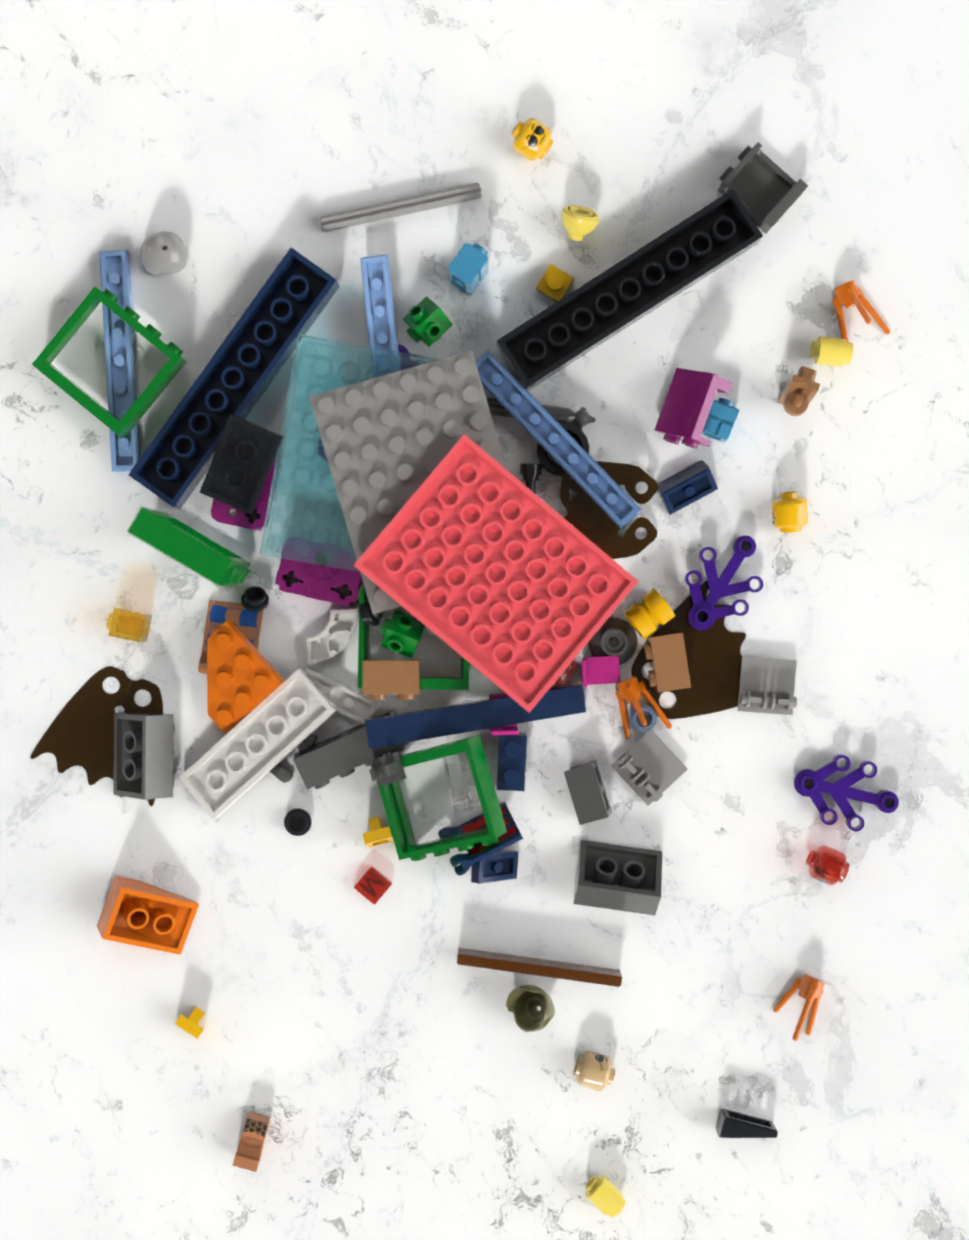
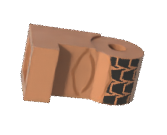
[232,1112,271,1172]

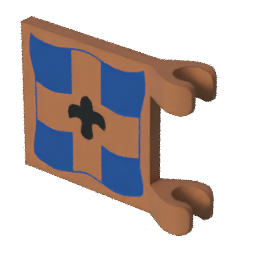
[198,600,263,674]

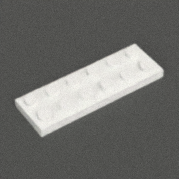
[179,669,337,820]

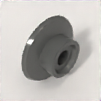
[588,617,637,665]

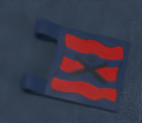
[438,802,523,875]

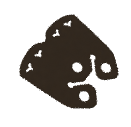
[560,461,658,559]

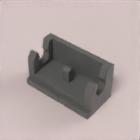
[564,760,612,825]

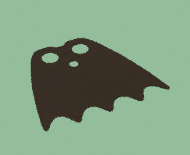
[631,580,746,719]
[30,666,163,806]

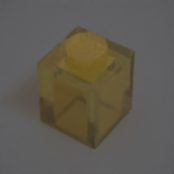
[106,608,152,643]

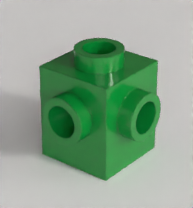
[403,296,453,347]
[380,610,425,659]

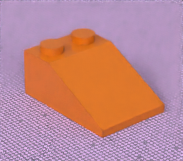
[96,875,199,955]

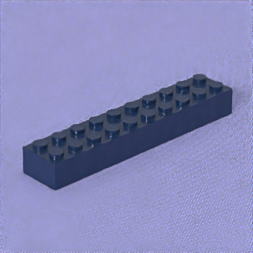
[128,247,340,509]

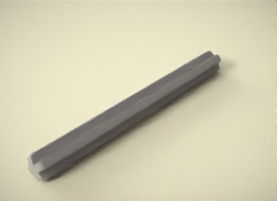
[320,182,482,232]

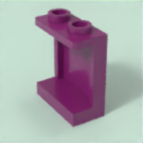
[654,368,733,449]

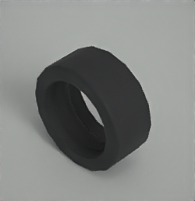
[537,422,590,476]

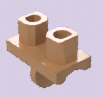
[778,366,820,416]

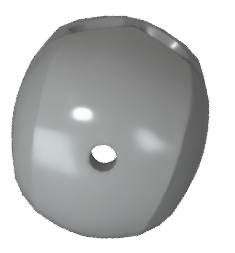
[140,231,187,276]

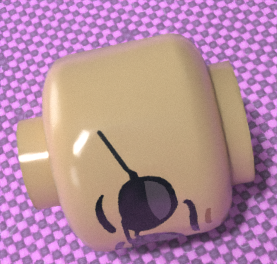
[573,1050,616,1091]

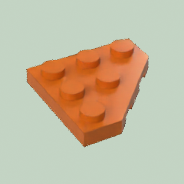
[207,619,285,734]

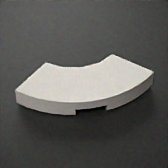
[305,607,359,665]

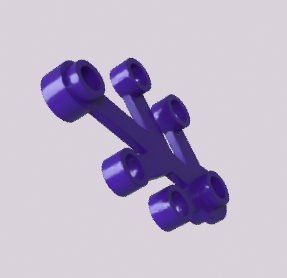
[684,535,763,630]
[793,754,899,832]

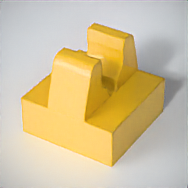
[363,816,394,848]
[175,1007,205,1039]

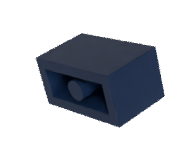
[497,733,527,791]

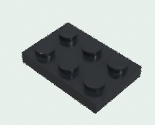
[199,414,284,515]

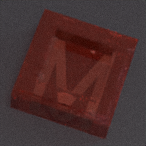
[354,865,393,905]

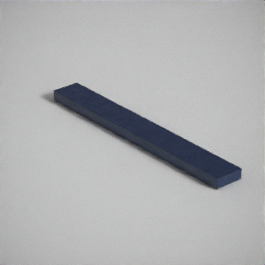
[365,684,586,749]

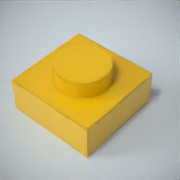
[536,264,574,302]

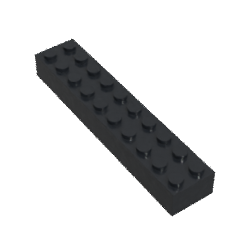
[497,189,763,391]

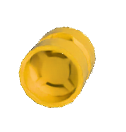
[623,588,675,640]

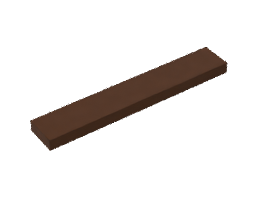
[457,947,622,987]

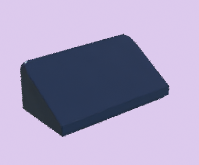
[657,460,718,515]

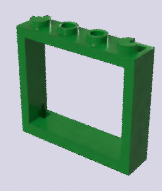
[32,287,187,438]
[127,507,251,587]
[358,588,469,690]
[379,735,507,861]

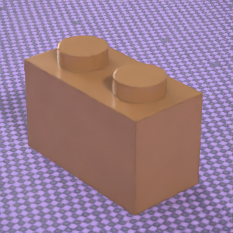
[644,632,691,693]
[362,659,420,700]

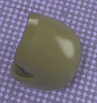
[506,985,555,1032]

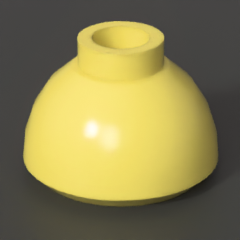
[561,205,600,241]

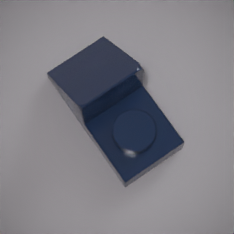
[471,850,518,884]

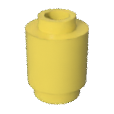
[810,336,853,367]
[585,1175,626,1218]

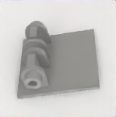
[737,656,797,715]
[611,729,688,806]

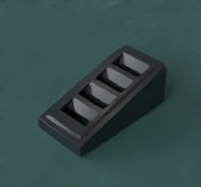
[716,1108,778,1138]

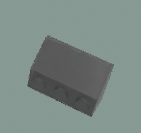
[113,713,175,800]
[573,840,662,916]

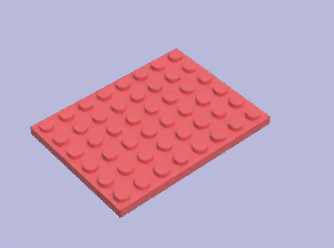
[354,434,639,713]

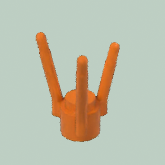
[832,280,890,342]
[615,676,672,739]
[773,974,825,1041]

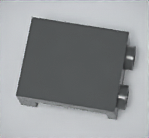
[718,142,808,234]

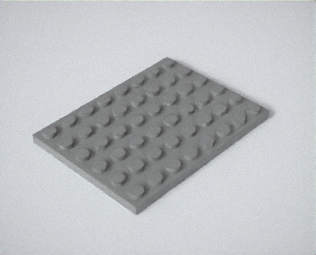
[309,351,507,615]

